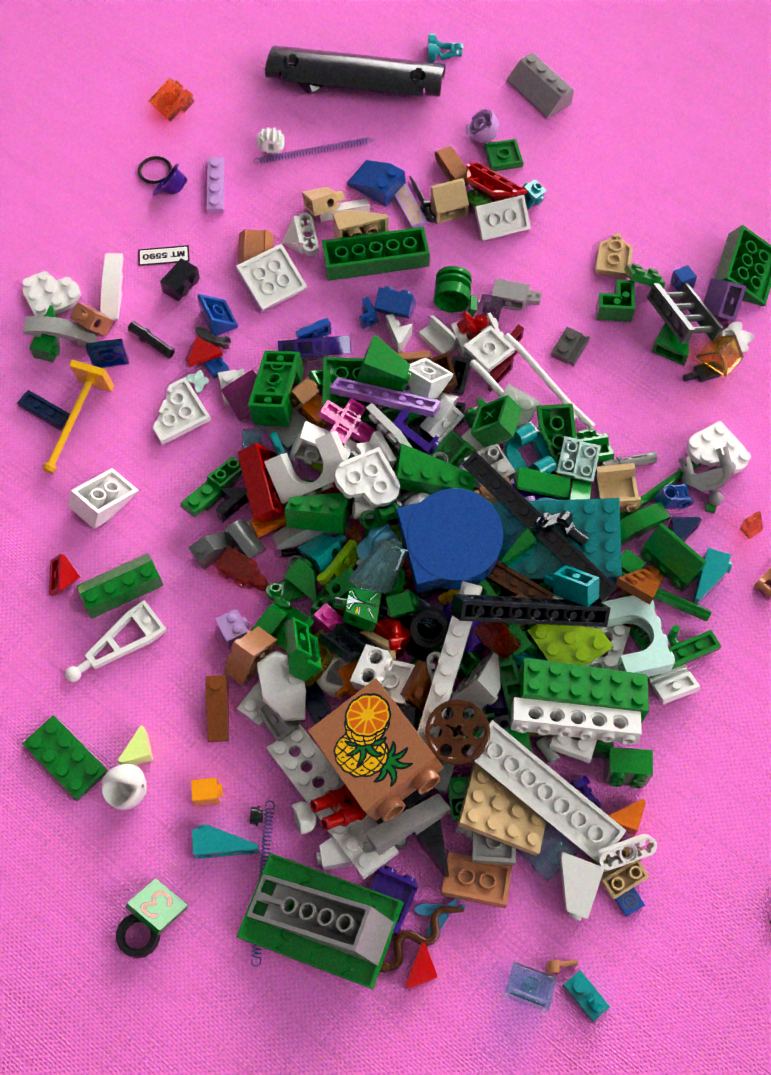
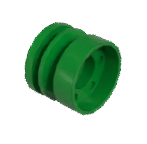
[433,266,472,313]

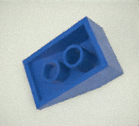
[347,160,406,207]

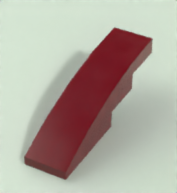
[488,324,524,392]

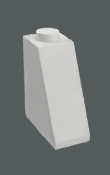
[316,825,373,871]
[559,851,604,921]

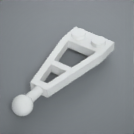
[65,600,167,682]

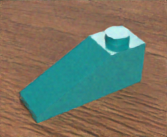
[692,548,733,605]
[192,825,260,859]

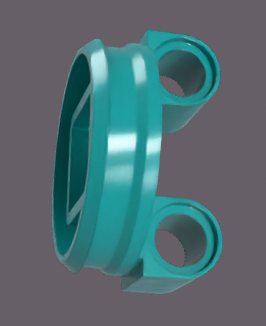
[504,423,557,474]

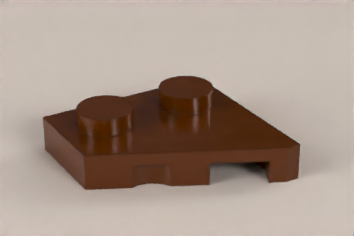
[400,660,432,716]

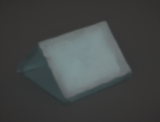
[503,961,556,1012]

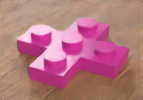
[318,398,376,446]

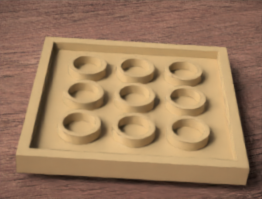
[457,761,546,856]

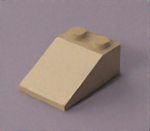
[333,210,389,239]

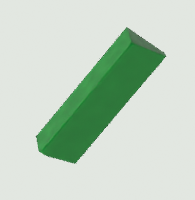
[513,467,570,500]

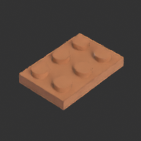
[441,852,512,909]

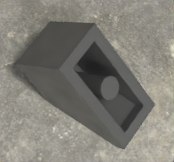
[188,532,235,570]

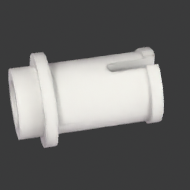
[536,737,560,764]

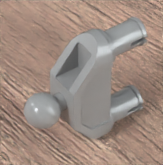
[678,446,736,506]

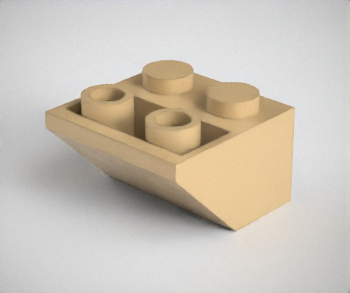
[430,178,469,224]

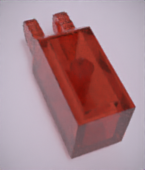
[215,546,269,591]

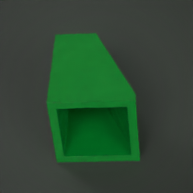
[356,335,411,392]

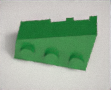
[285,493,352,534]

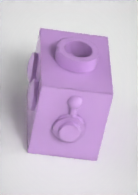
[215,609,250,649]

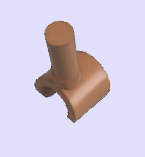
[547,959,578,974]

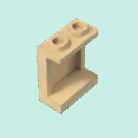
[596,463,641,512]

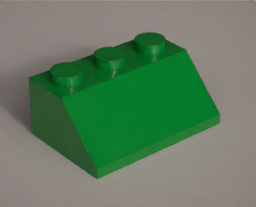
[640,523,707,592]

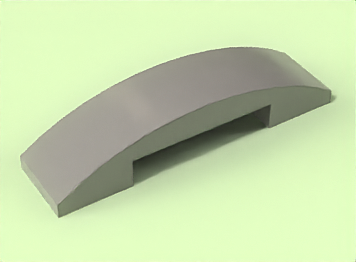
[23,316,97,347]

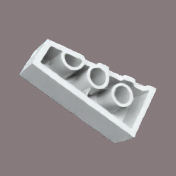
[289,421,360,465]

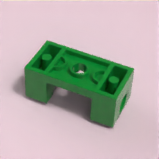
[248,350,305,427]

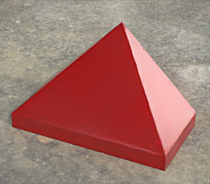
[185,337,223,367]
[49,554,80,596]
[405,942,438,990]

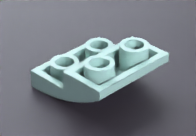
[556,436,601,483]

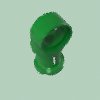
[360,502,399,529]

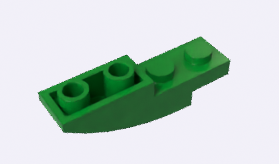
[180,455,242,518]

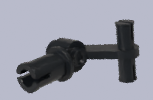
[531,511,589,547]

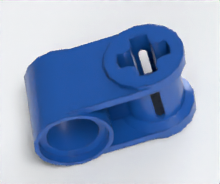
[654,484,694,509]

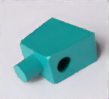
[298,533,347,573]

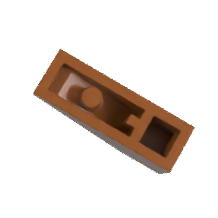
[206,675,229,742]

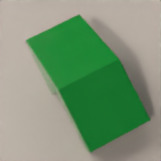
[251,603,293,637]

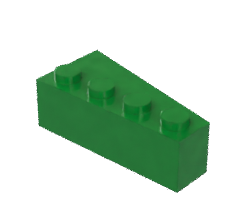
[395,444,475,495]

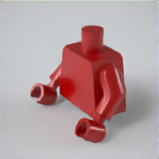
[373,616,411,660]

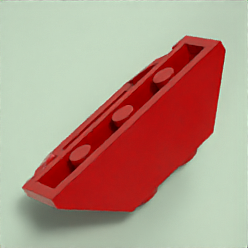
[466,162,527,202]

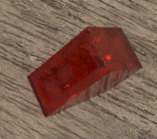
[473,622,520,659]

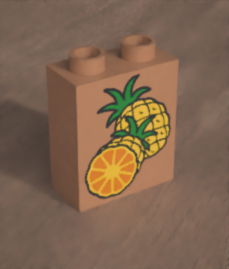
[308,678,444,821]

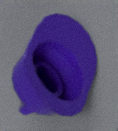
[152,164,187,196]

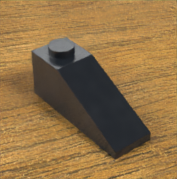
[412,819,449,877]

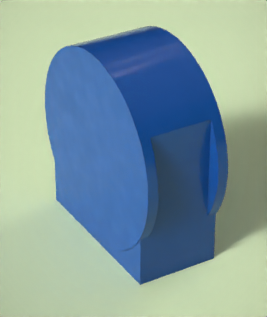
[397,488,503,594]

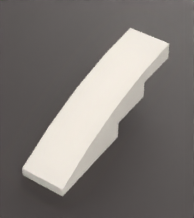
[100,253,124,321]

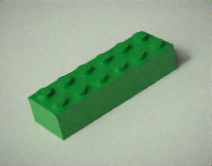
[322,226,430,281]
[518,657,649,723]

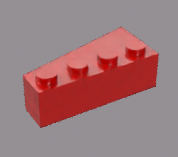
[238,443,283,524]

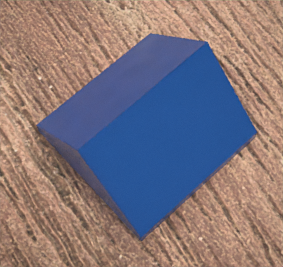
[197,294,238,336]

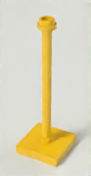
[43,359,114,474]

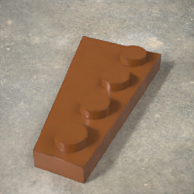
[615,566,664,605]

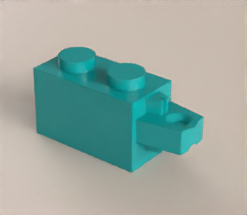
[544,565,599,607]

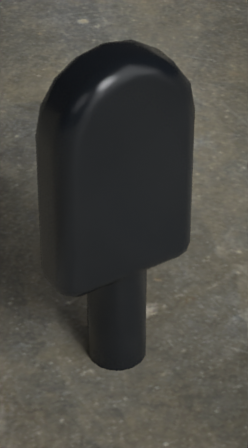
[683,360,724,382]

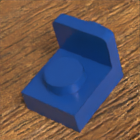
[359,297,378,329]

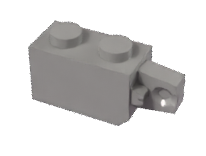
[490,279,542,311]

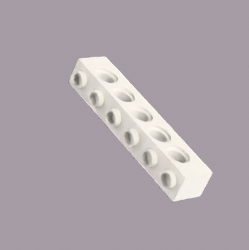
[510,697,642,745]

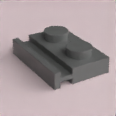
[551,327,590,367]

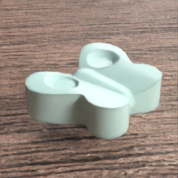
[186,370,209,393]

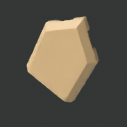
[595,233,633,278]

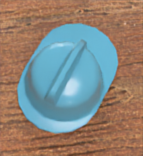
[357,523,399,562]

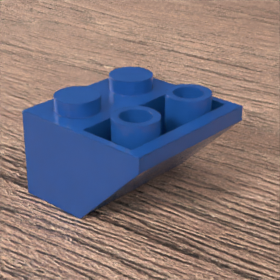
[374,286,416,319]

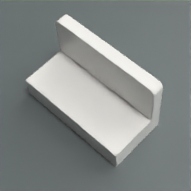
[419,315,457,355]
[420,399,465,443]
[356,431,397,469]

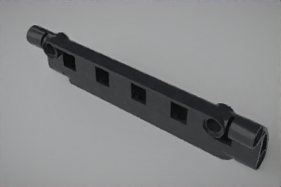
[265,45,446,97]

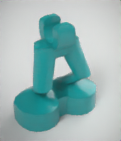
[427,33,463,62]

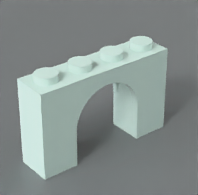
[602,595,675,677]

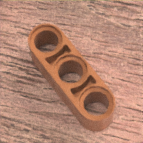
[435,146,468,185]

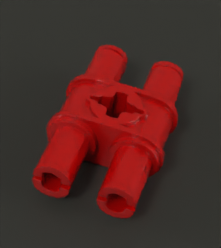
[310,784,367,831]

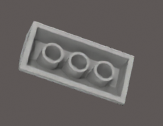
[507,52,574,119]

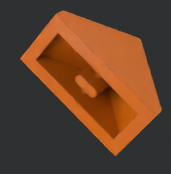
[608,798,646,835]

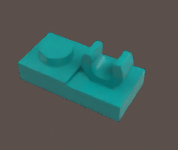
[563,970,610,1022]

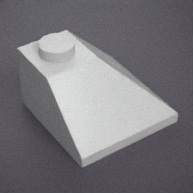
[408,358,453,399]

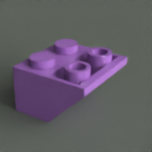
[703,278,746,322]

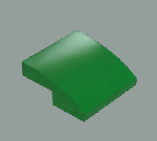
[430,430,478,468]

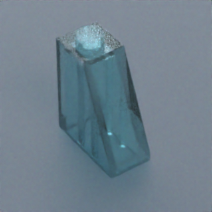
[349,538,408,594]

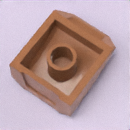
[238,229,274,265]

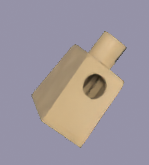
[302,187,345,216]

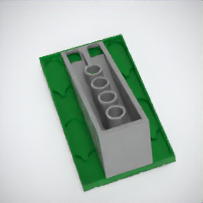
[236,853,404,990]

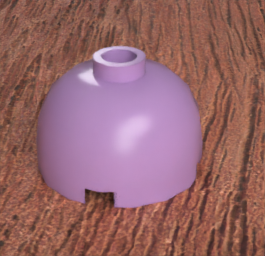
[466,109,499,143]

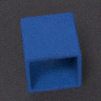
[671,265,697,292]

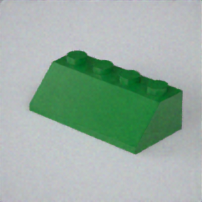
[77,553,164,618]

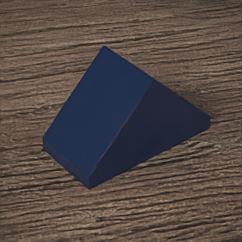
[668,517,702,542]

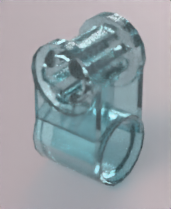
[242,429,263,450]

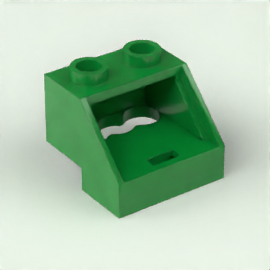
[285,617,322,682]

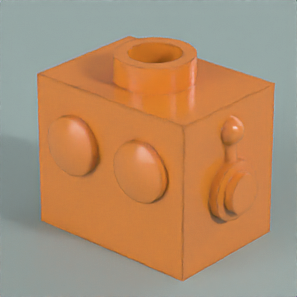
[302,394,330,429]

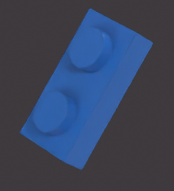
[296,318,332,339]

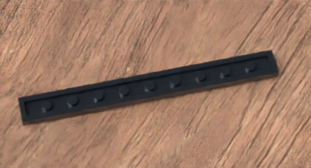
[462,451,618,602]

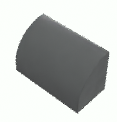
[225,519,266,563]

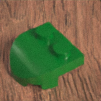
[576,429,614,462]

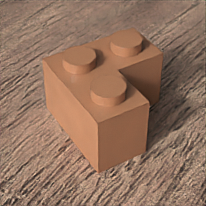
[224,626,277,685]

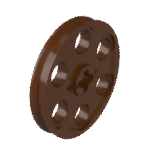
[425,699,490,765]

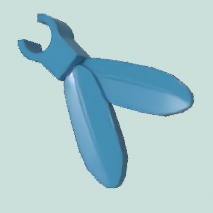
[415,898,466,937]

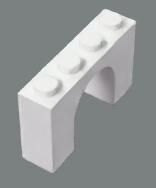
[264,431,348,504]

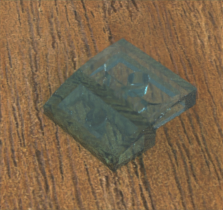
[516,821,578,881]

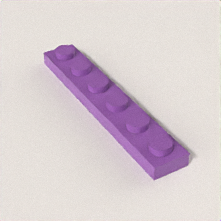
[330,377,441,418]

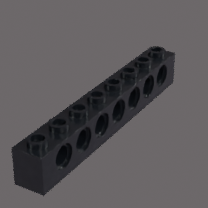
[450,594,611,627]

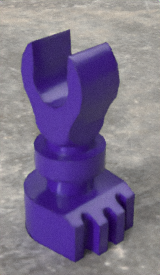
[569,775,601,808]

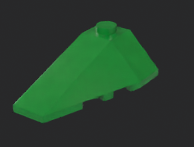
[536,403,576,479]

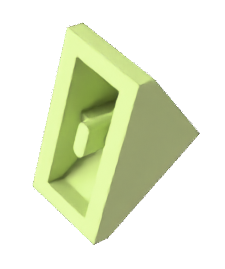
[117,725,153,765]

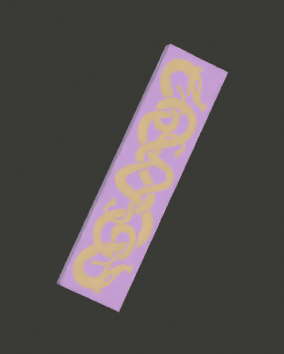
[394,183,427,228]

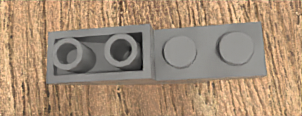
[272,520,351,550]

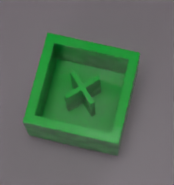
[471,395,522,447]
[604,747,653,788]

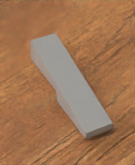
[365,794,451,856]

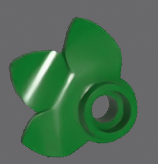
[266,579,305,608]

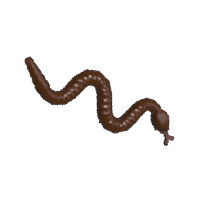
[380,906,464,972]

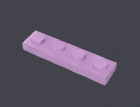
[207,157,225,214]

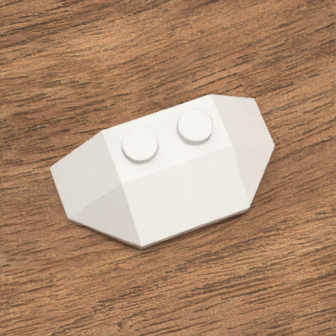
[256,650,306,721]

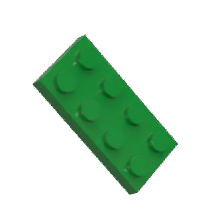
[22,715,108,801]

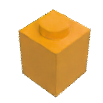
[191,777,223,806]

